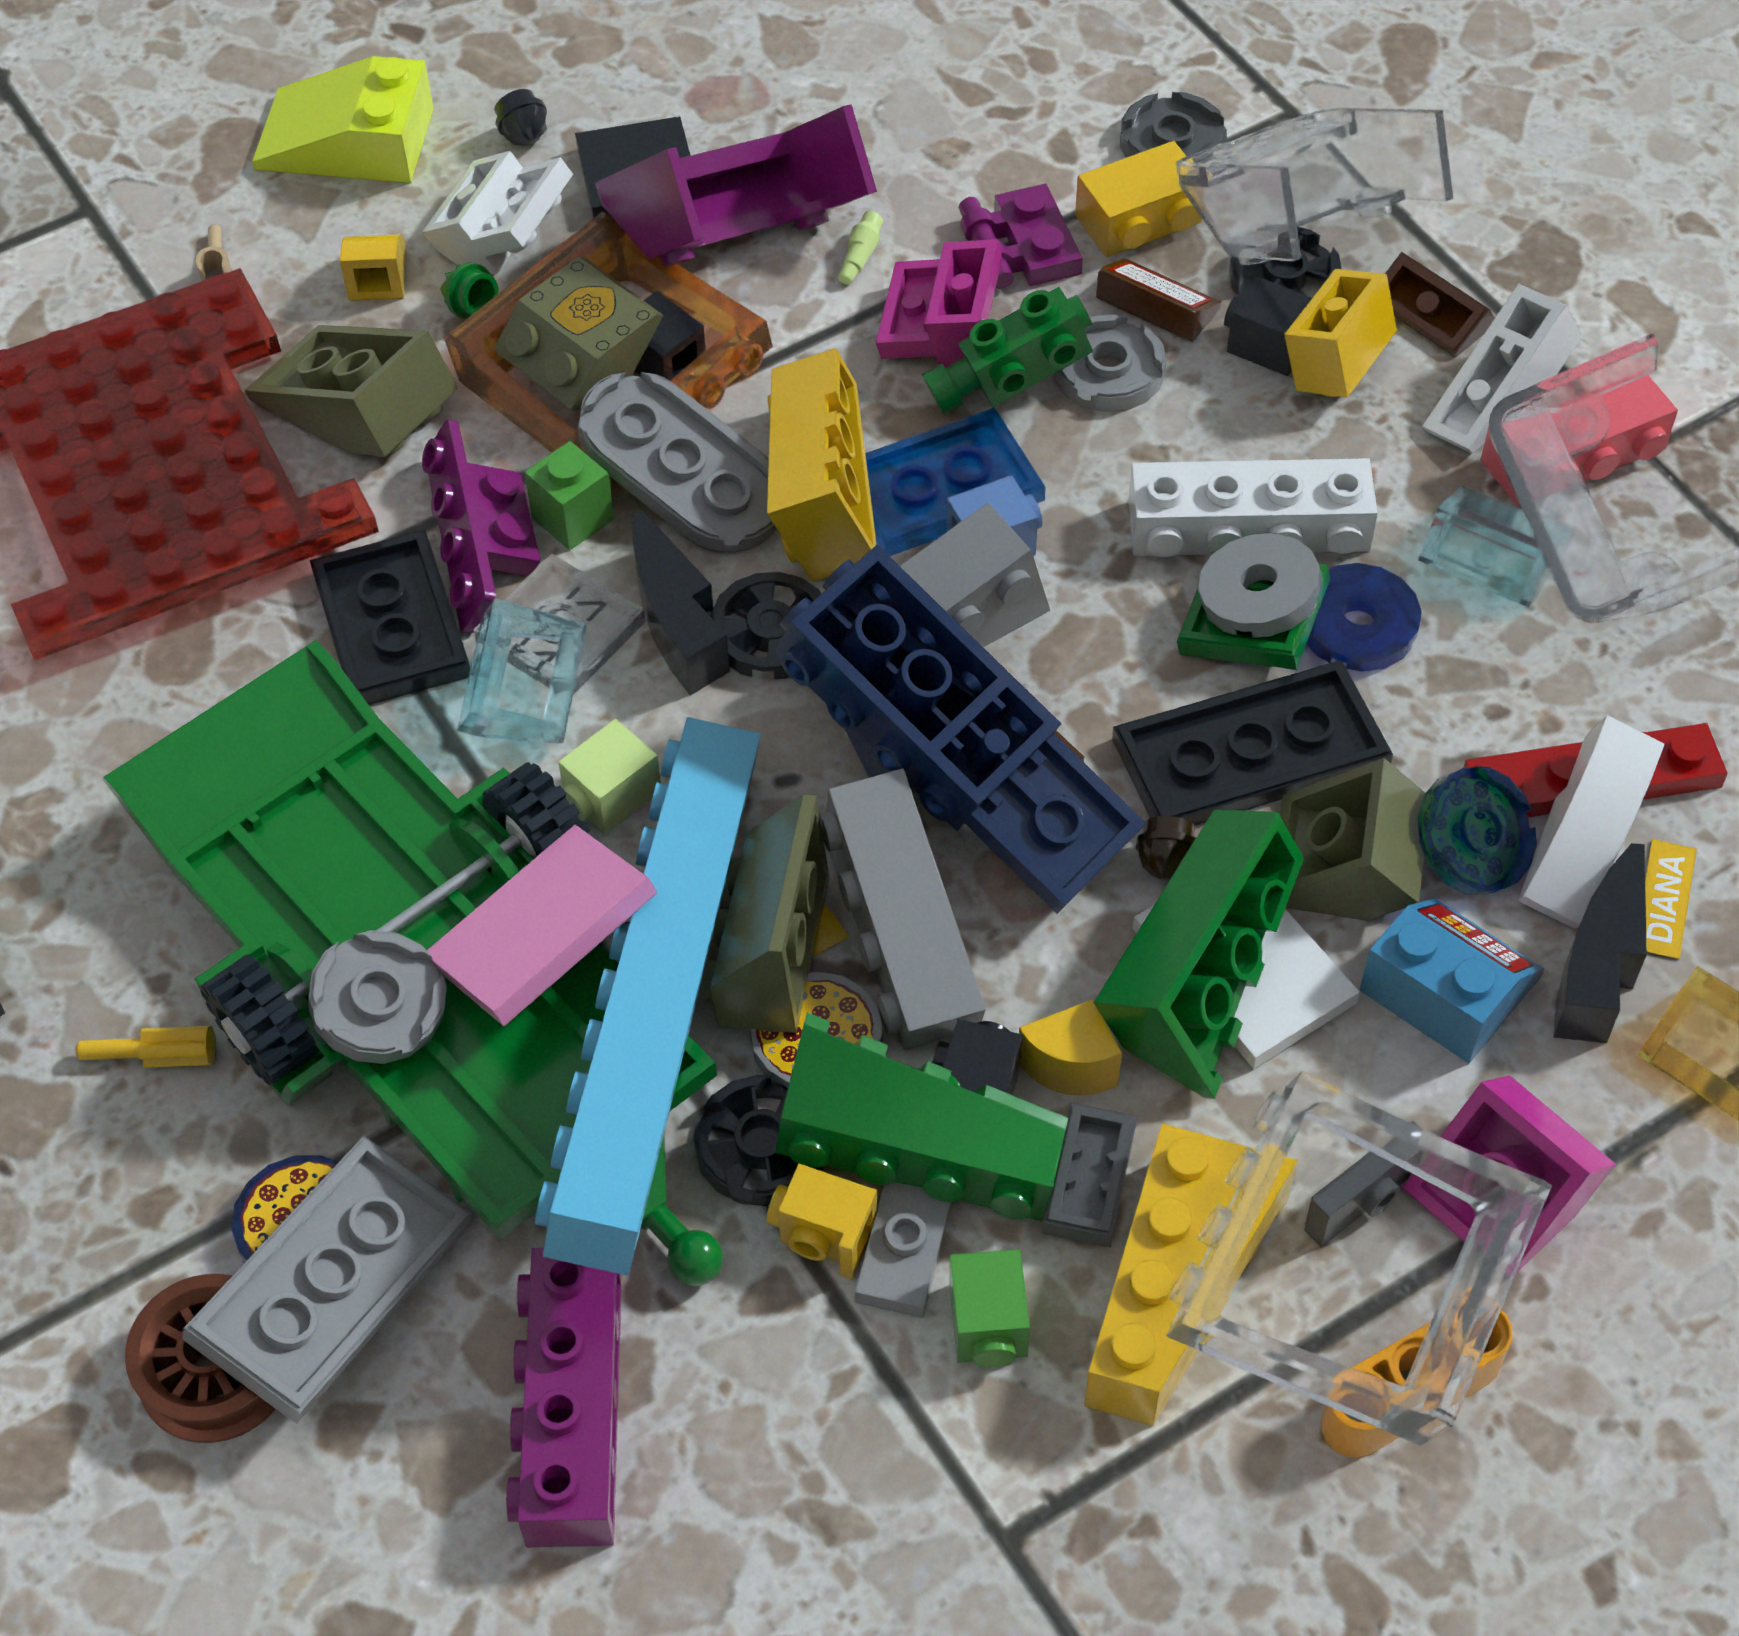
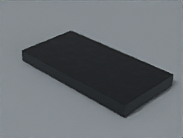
[1112,660,1393,826]

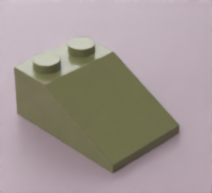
[244,325,458,457]

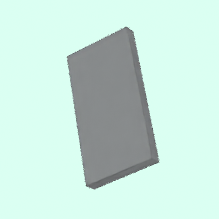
[182,1136,474,1424]

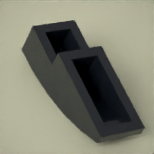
[632,510,730,696]
[1553,843,1647,1043]

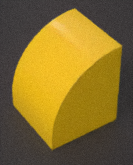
[340,234,407,301]
[1019,999,1122,1095]

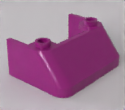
[595,104,877,267]

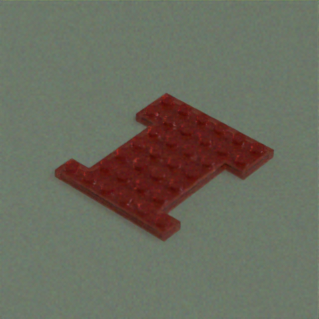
[0,268,379,661]

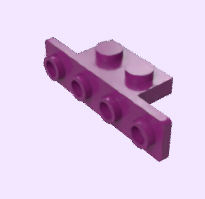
[422,419,541,633]

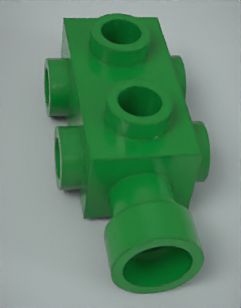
[922,287,1093,415]

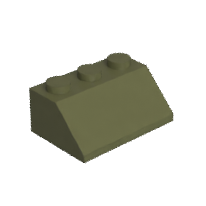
[703,794,830,1033]

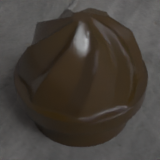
[1136,816,1196,881]

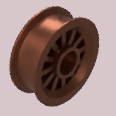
[125,1274,276,1443]

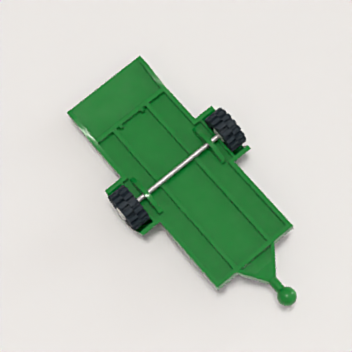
[103,640,723,1286]

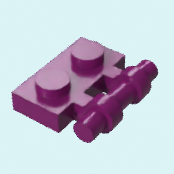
[958,183,1083,289]

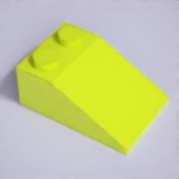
[252,56,434,183]

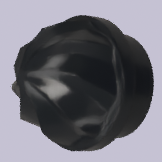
[494,89,547,146]

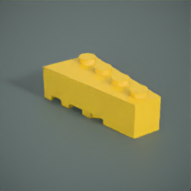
[767,348,877,582]

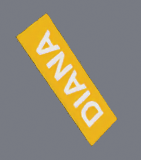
[1645,839,1697,960]

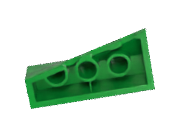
[1093,809,1304,1099]
[775,1012,1068,1222]

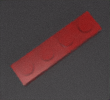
[1462,723,1728,823]

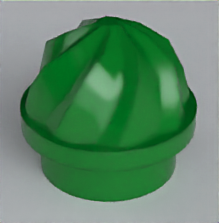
[440,262,499,319]

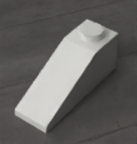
[1422,284,1583,454]

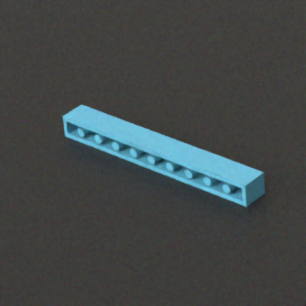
[534,717,761,1276]

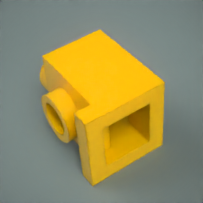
[766,1164,877,1280]

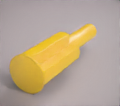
[75,1025,216,1068]

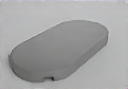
[578,372,777,552]

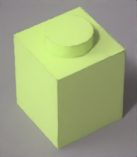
[558,718,661,835]

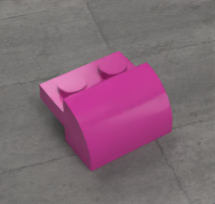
[876,239,1002,368]

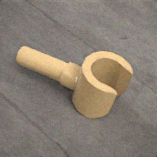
[195,224,234,284]

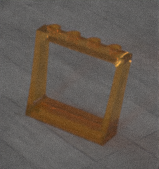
[443,212,773,485]

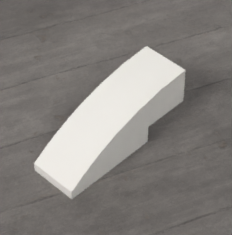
[1518,715,1664,930]

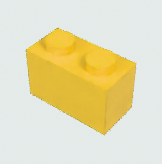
[1075,141,1207,258]
[1284,269,1397,398]

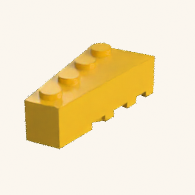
[1084,1123,1298,1426]

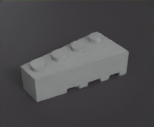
[900,502,1051,647]

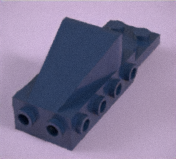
[774,545,1147,914]

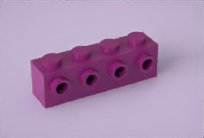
[506,1248,622,1548]

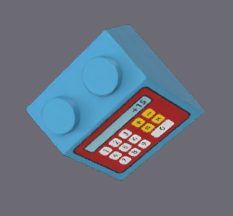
[1359,898,1544,1064]

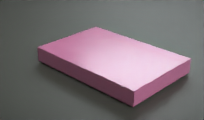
[427,825,657,1026]

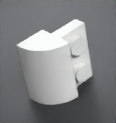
[422,151,573,274]

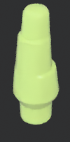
[838,211,884,285]

